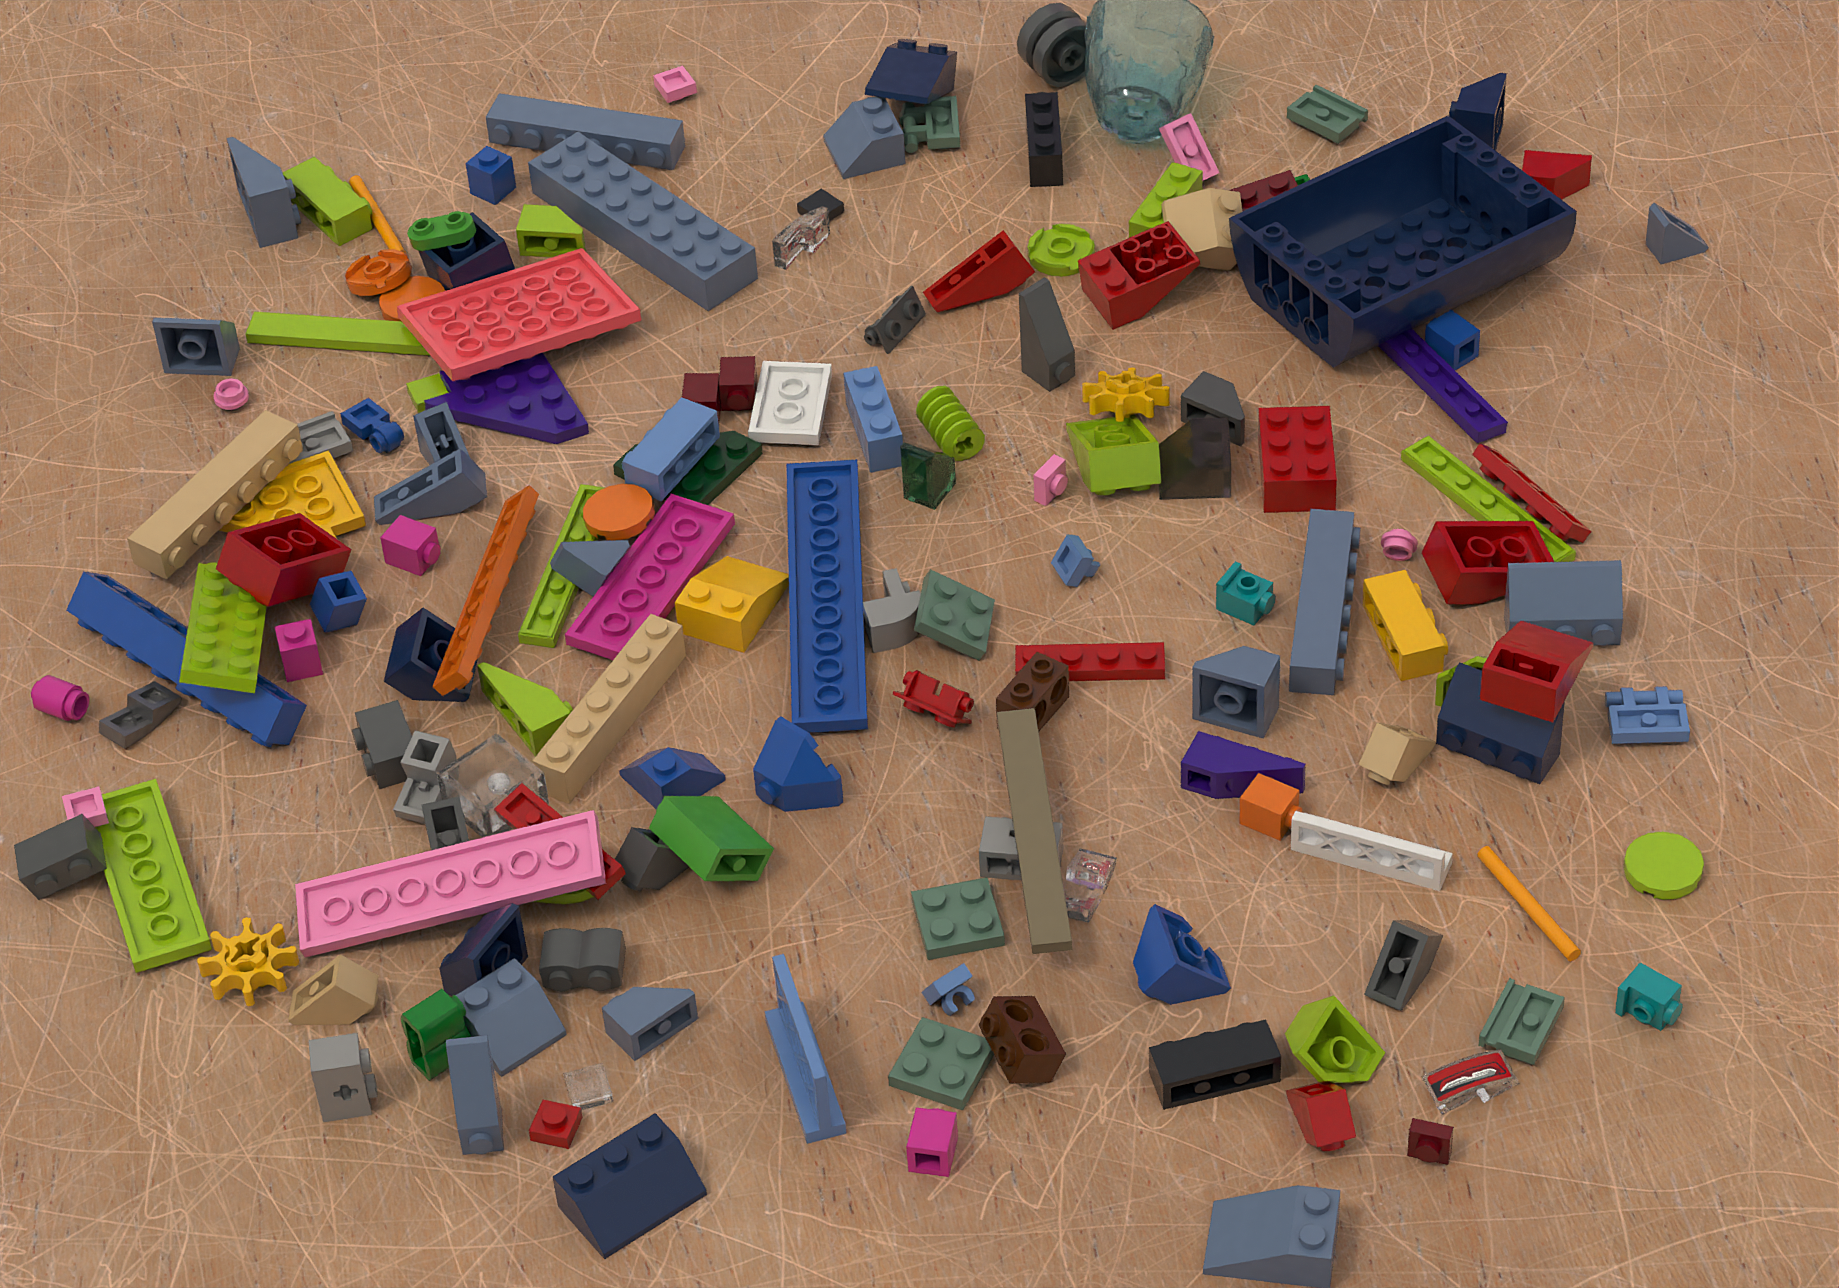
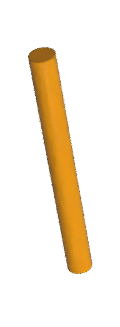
[349,175,407,255]
[1477,846,1581,961]

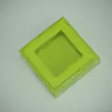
[406,373,449,413]

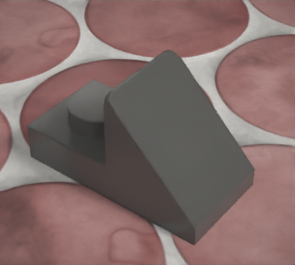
[421,796,469,850]

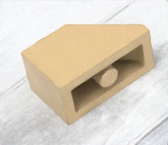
[1358,723,1436,785]
[288,954,379,1025]

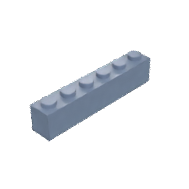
[486,93,685,170]
[1289,509,1361,695]

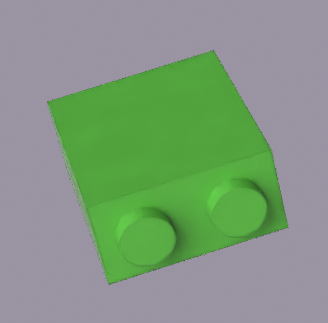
[649,796,774,881]

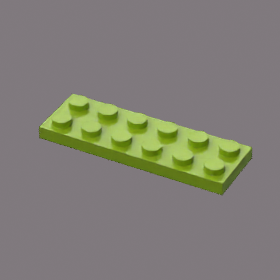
[179,562,266,693]
[95,779,212,973]

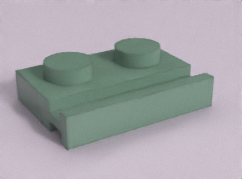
[1287,85,1368,144]
[1478,978,1565,1065]

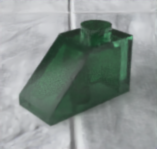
[900,442,956,510]

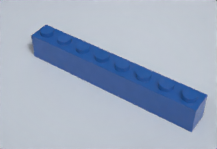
[66,571,307,747]

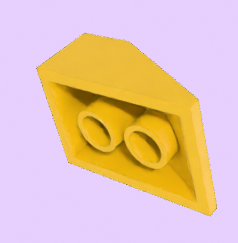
[675,556,789,653]

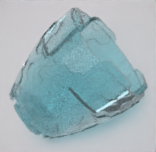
[1084,0,1215,144]

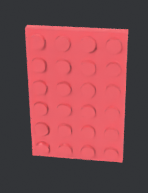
[397,248,641,381]

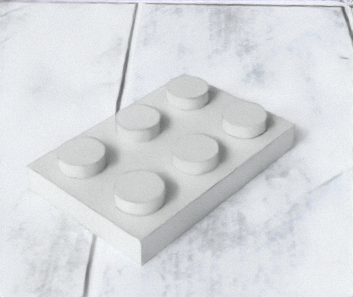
[748,361,832,445]

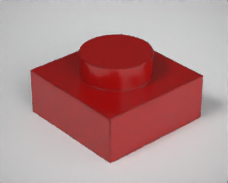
[529,1099,583,1149]

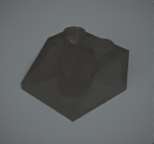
[1159,417,1231,500]

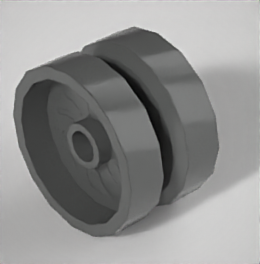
[1017,3,1101,87]

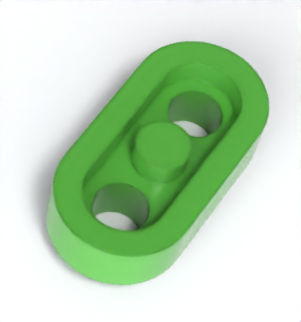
[407,211,476,251]

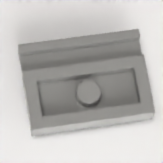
[289,411,353,464]

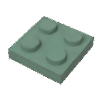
[914,569,995,660]
[911,877,1005,960]
[888,1017,994,1111]

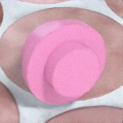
[213,379,249,410]
[1381,529,1418,561]

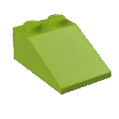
[1066,414,1161,495]

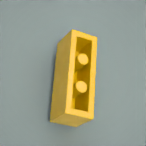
[1362,569,1448,681]

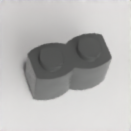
[539,928,626,992]

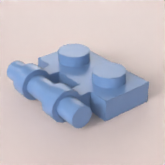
[1605,686,1690,744]

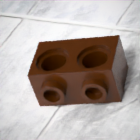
[996,652,1069,732]
[979,996,1066,1084]

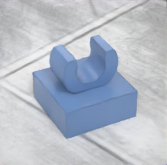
[1051,534,1100,587]
[921,963,975,1016]

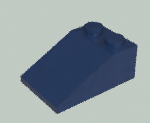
[865,39,957,104]

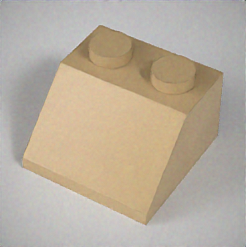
[1161,188,1243,271]

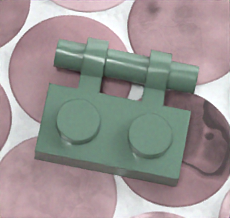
[899,96,960,153]

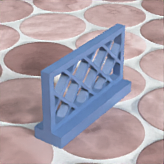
[764,954,847,1144]

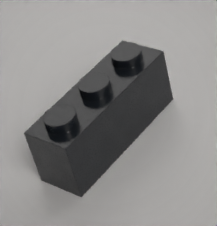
[1025,92,1063,187]
[1149,1019,1281,1110]

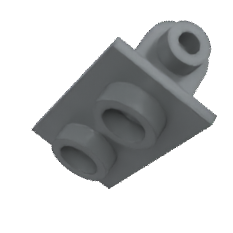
[864,286,926,354]

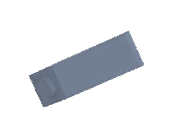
[374,448,487,525]
[446,1035,504,1155]

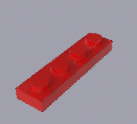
[1472,443,1592,543]
[1015,642,1165,681]
[494,783,626,900]

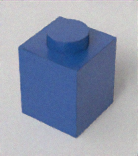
[465,146,516,205]
[1425,310,1480,370]
[310,571,367,633]

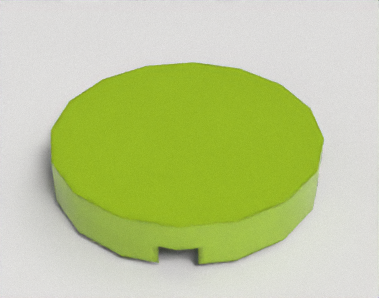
[1027,224,1095,277]
[1623,832,1704,900]

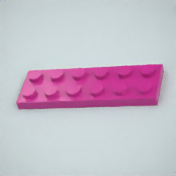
[565,494,735,660]

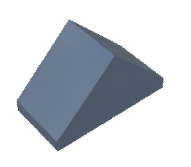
[1646,203,1709,264]
[413,402,470,465]
[550,540,630,596]

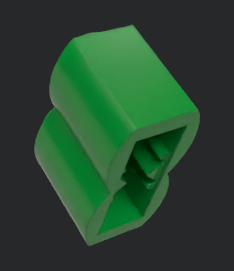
[401,989,471,1081]

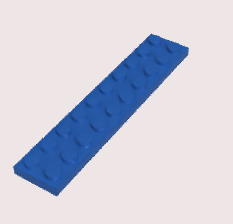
[786,459,868,733]

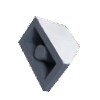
[602,987,698,1061]

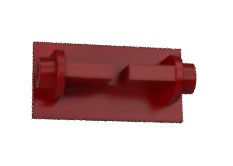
[892,670,974,728]

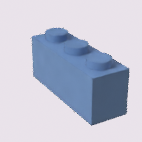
[843,366,905,473]
[622,397,720,502]

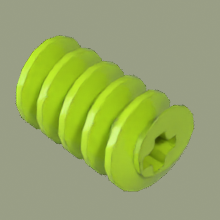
[916,385,985,461]

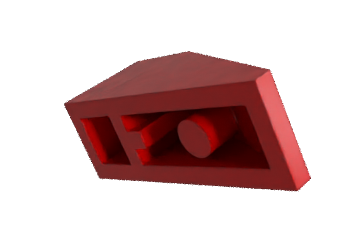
[923,230,1035,312]

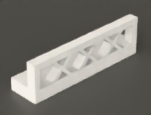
[1291,811,1453,891]

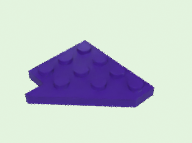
[424,353,589,444]

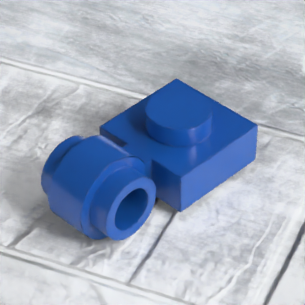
[340,398,404,453]

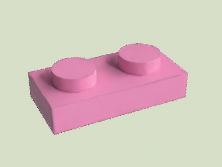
[1159,113,1219,181]

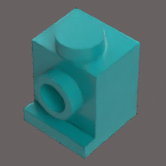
[1216,561,1276,626]
[1615,963,1683,1031]

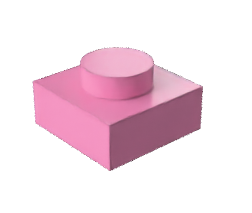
[653,65,697,103]
[1033,454,1068,506]
[62,787,109,827]

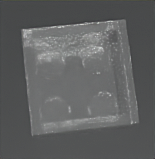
[437,733,549,838]

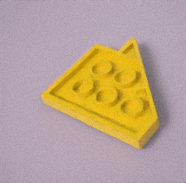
[219,450,366,539]

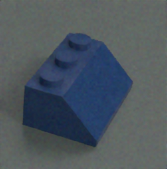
[1436,662,1565,784]
[552,1113,707,1259]

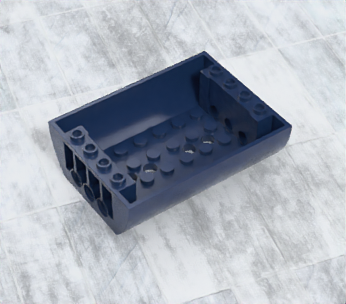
[1229,116,1577,368]

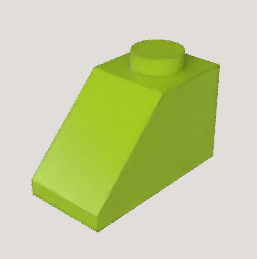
[516,204,586,257]

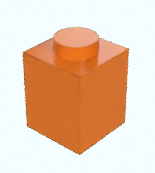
[1239,773,1302,841]

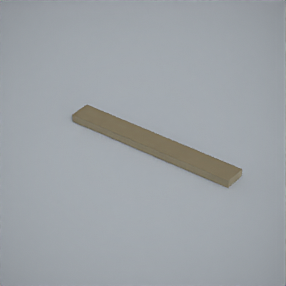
[997,708,1072,954]

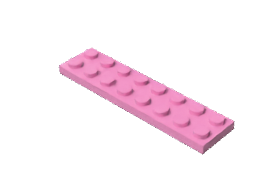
[295,810,606,958]

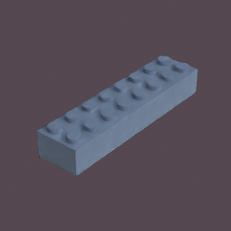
[528,132,758,311]

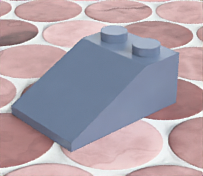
[226,137,301,248]
[1203,1185,1340,1288]

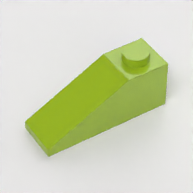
[477,662,573,757]

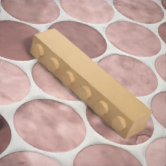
[127,410,303,579]
[532,614,686,804]

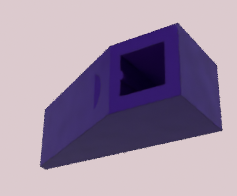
[1181,731,1306,799]

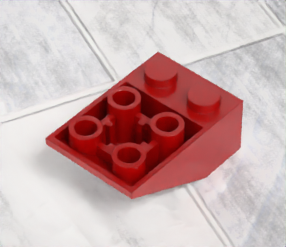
[1078,221,1200,330]
[1480,621,1593,723]

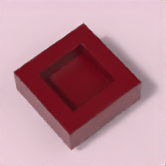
[1407,1118,1454,1165]

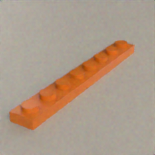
[432,485,539,696]

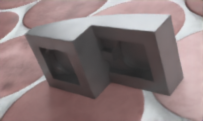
[99,681,181,749]

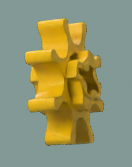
[1082,367,1170,422]
[197,917,299,1006]

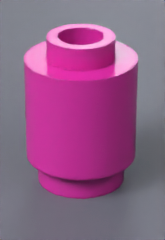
[31,675,89,721]

